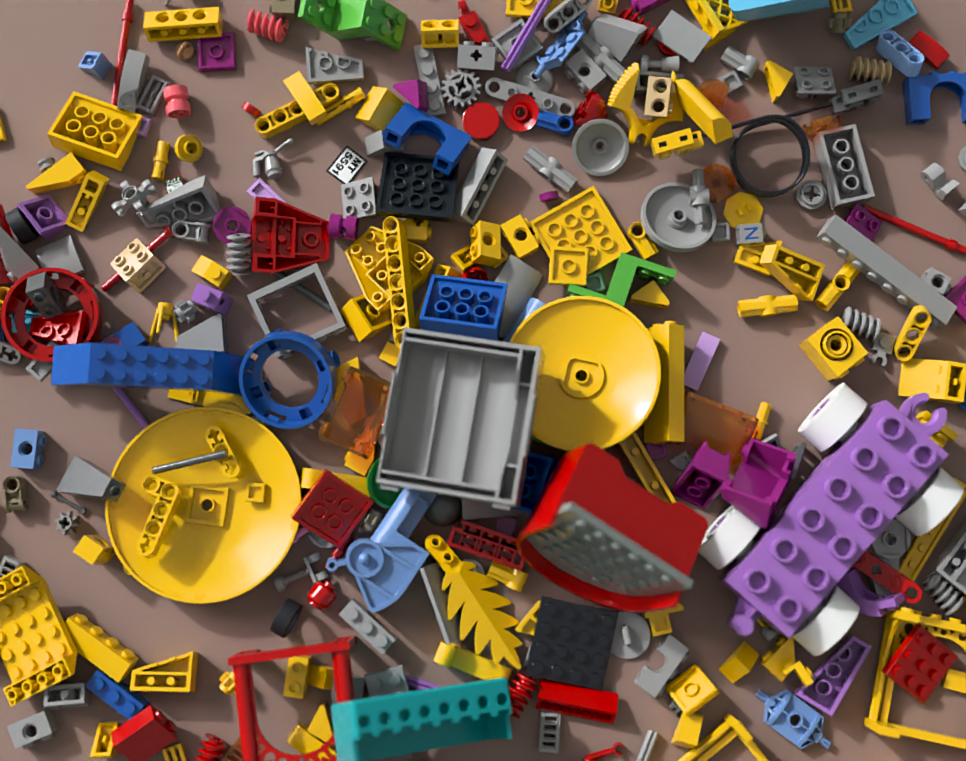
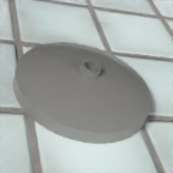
[640,182,716,252]

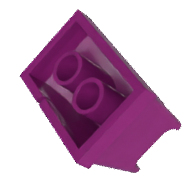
[670,441,731,509]

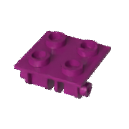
[844,203,882,242]

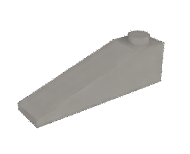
[136,175,221,228]

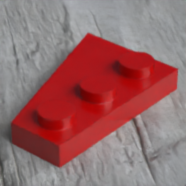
[29,310,87,345]

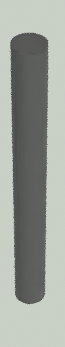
[272,272,332,312]
[152,449,228,475]

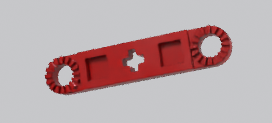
[853,550,923,603]

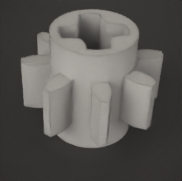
[173,299,197,324]
[54,511,81,535]

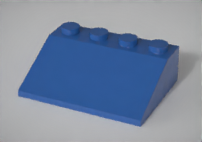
[419,274,508,341]

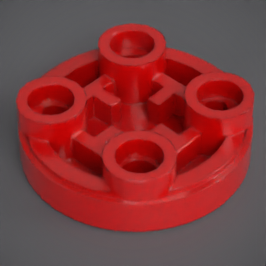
[462,102,500,141]

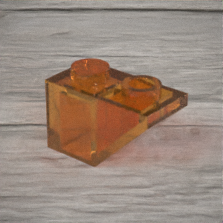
[696,78,729,109]

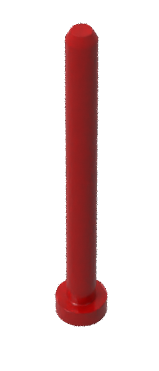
[101,226,175,292]

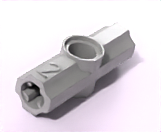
[576,34,625,84]
[523,146,578,194]

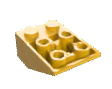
[898,358,966,404]

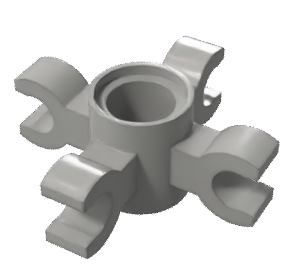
[111,179,157,217]

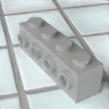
[453,148,508,225]

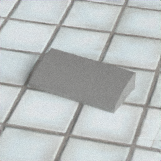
[495,254,544,339]
[420,562,468,645]

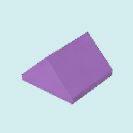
[17,194,68,241]

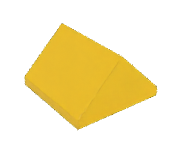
[355,86,405,131]

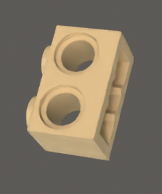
[644,76,676,118]

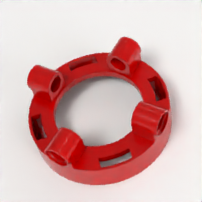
[1,267,103,364]

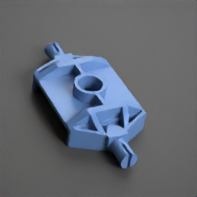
[533,11,588,78]
[755,689,832,749]

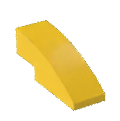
[283,71,328,125]

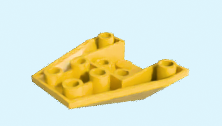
[345,226,434,312]

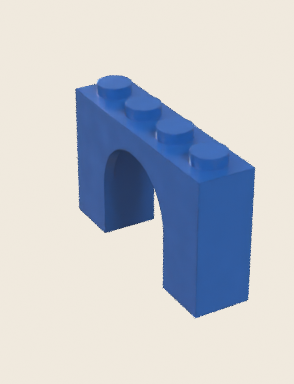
[902,71,966,125]
[382,102,472,176]

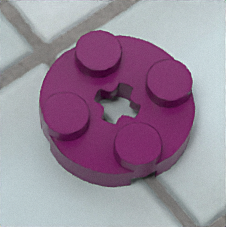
[213,207,251,244]

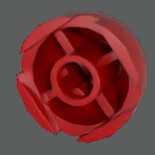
[573,90,608,127]

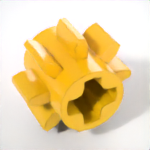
[219,671,236,696]

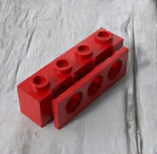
[447,520,525,570]

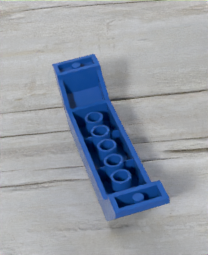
[51,343,253,396]

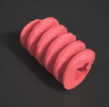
[247,9,289,43]

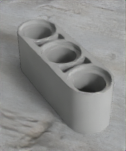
[543,0,592,33]

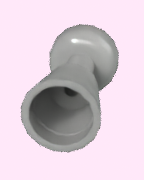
[640,54,680,74]

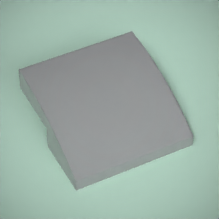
[36,235,85,279]

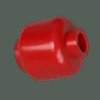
[307,581,337,611]

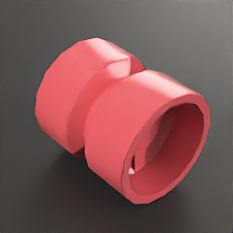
[163,85,191,119]

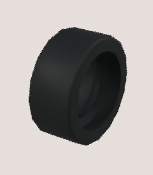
[5,207,39,245]
[270,598,303,638]

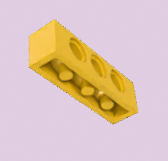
[143,7,223,42]

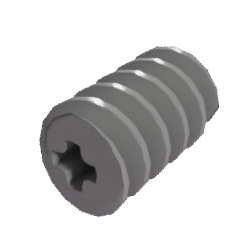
[226,233,251,275]
[840,307,882,342]
[920,571,964,616]

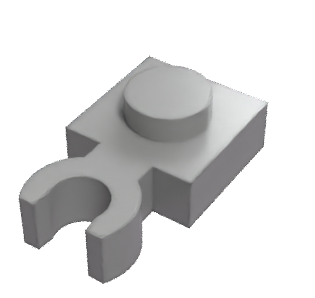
[870,332,896,367]

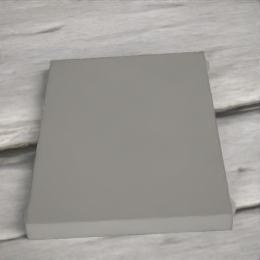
[652,10,711,64]

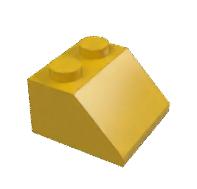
[339,294,392,342]

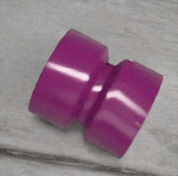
[328,213,359,241]

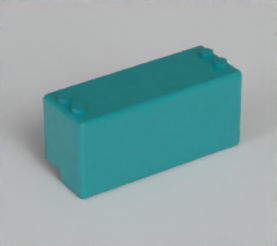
[331,677,513,761]

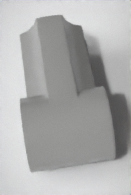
[720,46,760,81]

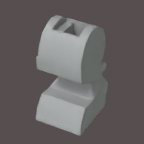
[920,163,960,201]

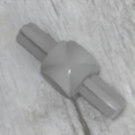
[689,169,710,225]

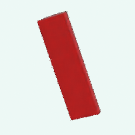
[535,678,619,725]

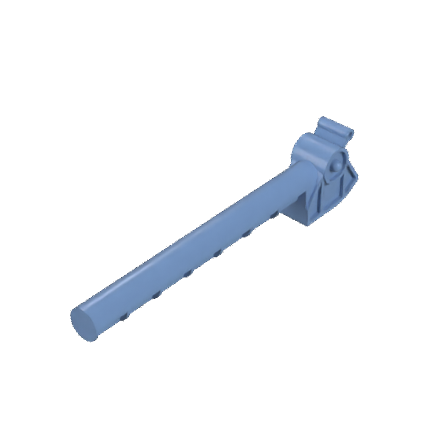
[326,298,546,613]

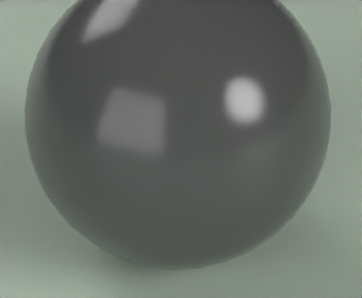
[423,495,462,527]

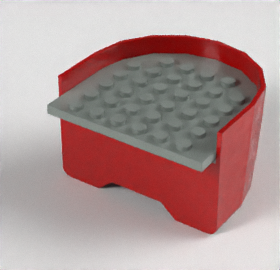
[516,443,708,612]

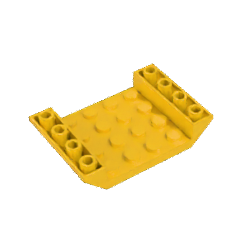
[0,565,78,707]

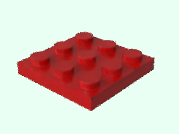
[291,469,374,549]
[881,623,958,704]

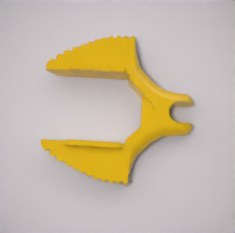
[607,63,684,147]

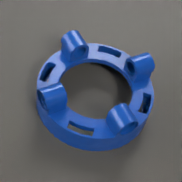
[239,328,341,429]

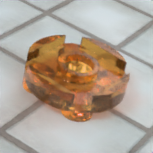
[802,115,842,138]
[703,164,736,203]

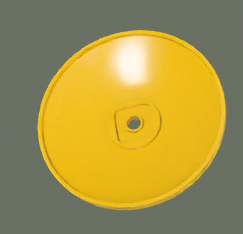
[509,296,661,451]

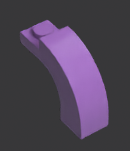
[836,568,905,617]

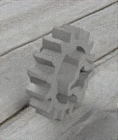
[441,68,481,110]

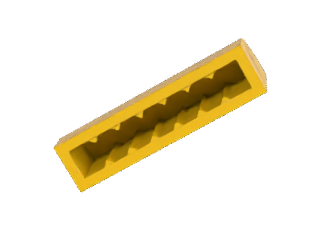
[675,79,733,144]

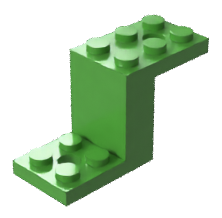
[298,0,407,51]
[565,252,677,307]

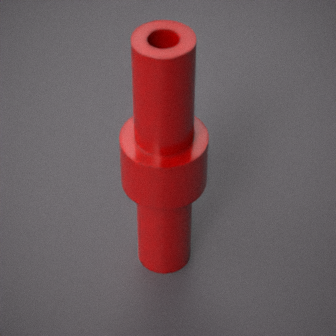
[324,536,353,569]

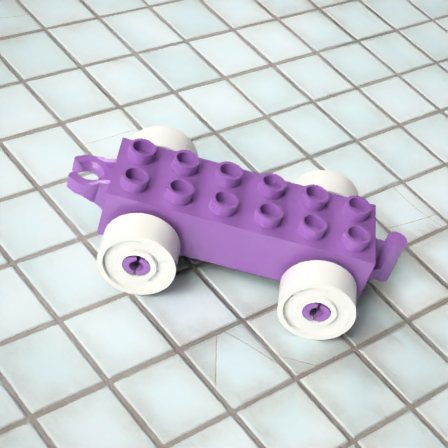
[698,383,964,656]

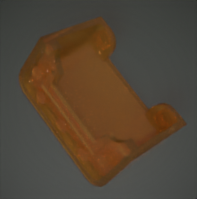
[318,366,391,460]
[672,391,759,467]

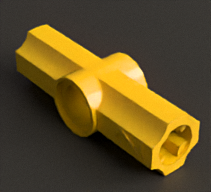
[814,261,861,312]
[737,295,798,318]

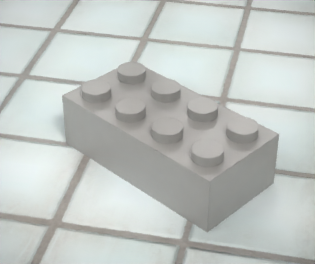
[813,124,875,210]

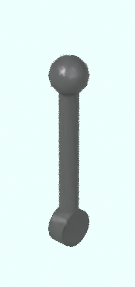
[50,491,87,514]

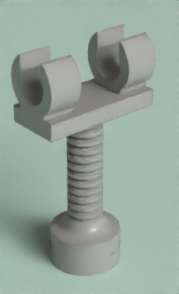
[273,552,329,592]

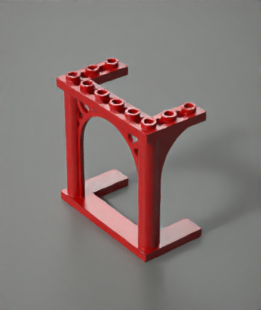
[228,636,357,761]

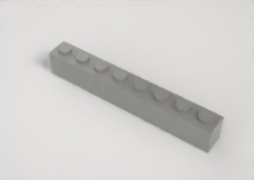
[816,215,957,328]

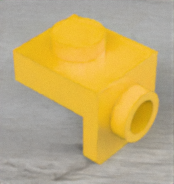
[781,660,814,687]

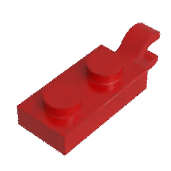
[458,0,490,51]

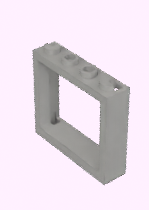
[247,263,348,360]

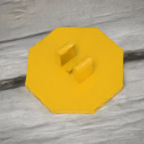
[723,192,763,228]

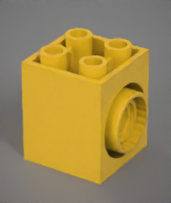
[798,316,868,381]

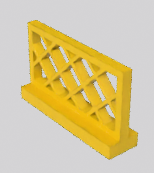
[685,0,749,41]

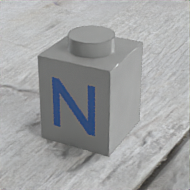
[735,223,766,245]

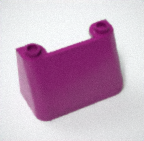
[720,438,797,529]

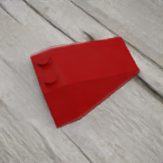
[250,197,330,274]

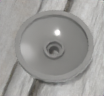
[572,119,629,176]

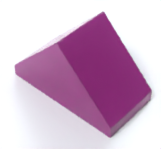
[392,79,429,112]

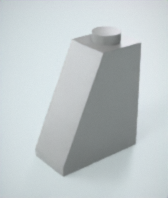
[587,13,647,62]
[174,313,228,353]

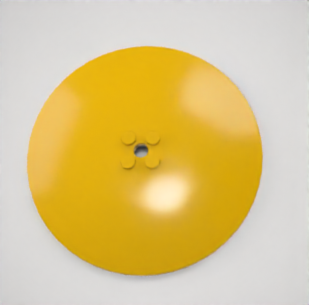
[105,407,302,604]

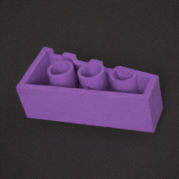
[793,635,871,716]

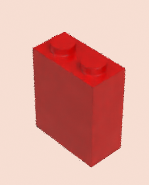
[111,705,177,761]

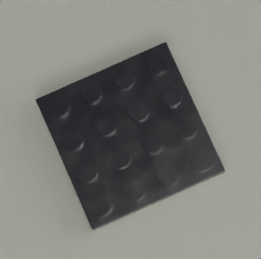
[375,152,460,222]
[525,596,619,691]

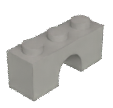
[339,598,397,655]
[634,633,689,698]

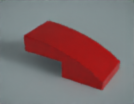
[908,30,950,70]

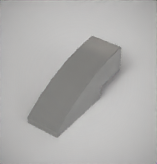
[118,49,150,113]

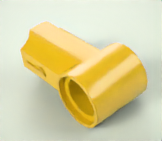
[627,222,659,260]
[487,561,529,592]

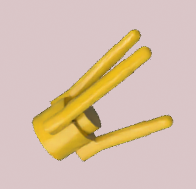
[148,302,179,342]

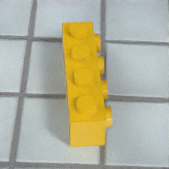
[65,613,139,683]

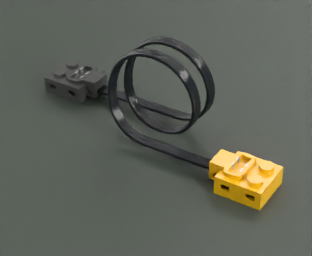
[651,79,884,198]

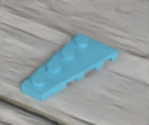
[843,0,918,51]

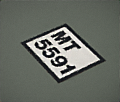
[326,145,368,184]

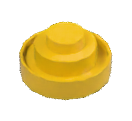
[175,134,203,162]

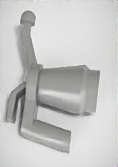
[253,138,294,180]

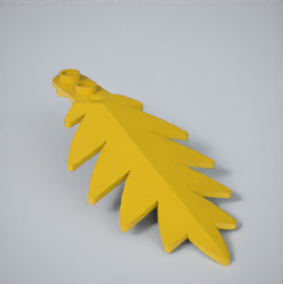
[425,534,522,670]

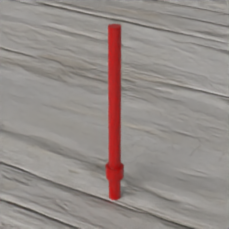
[111,0,134,106]
[863,204,966,255]

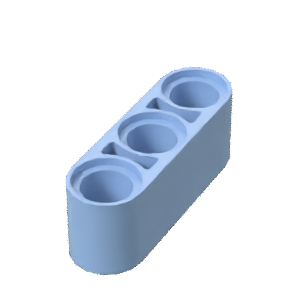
[876,29,924,77]

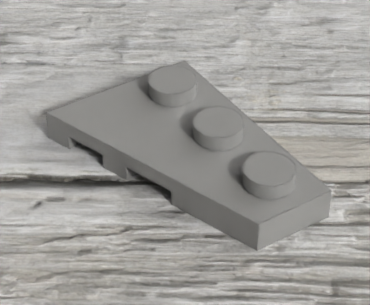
[305,47,364,85]

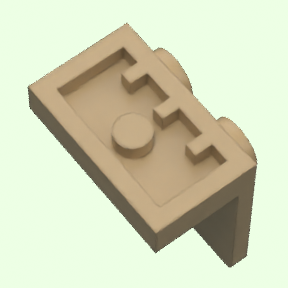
[110,238,167,294]

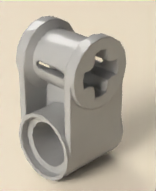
[172,221,211,245]

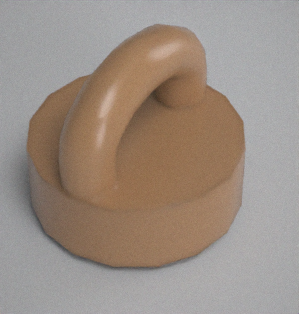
[175,41,195,62]

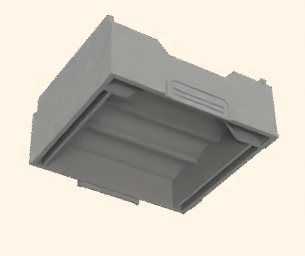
[376,327,545,510]

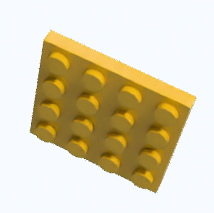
[529,185,632,288]

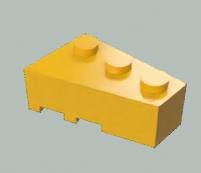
[760,244,825,301]

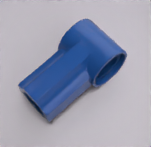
[536,110,574,137]

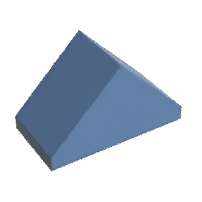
[78,51,112,80]

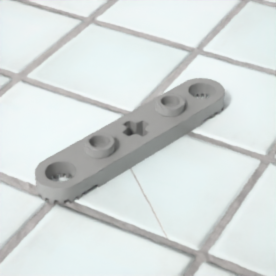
[485,77,575,117]

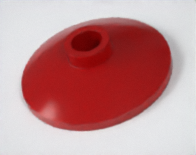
[502,93,539,132]

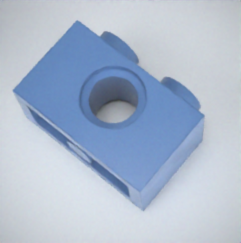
[10,428,46,470]

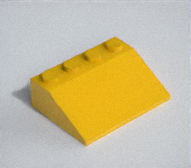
[47,91,143,171]

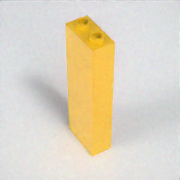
[644,321,684,444]

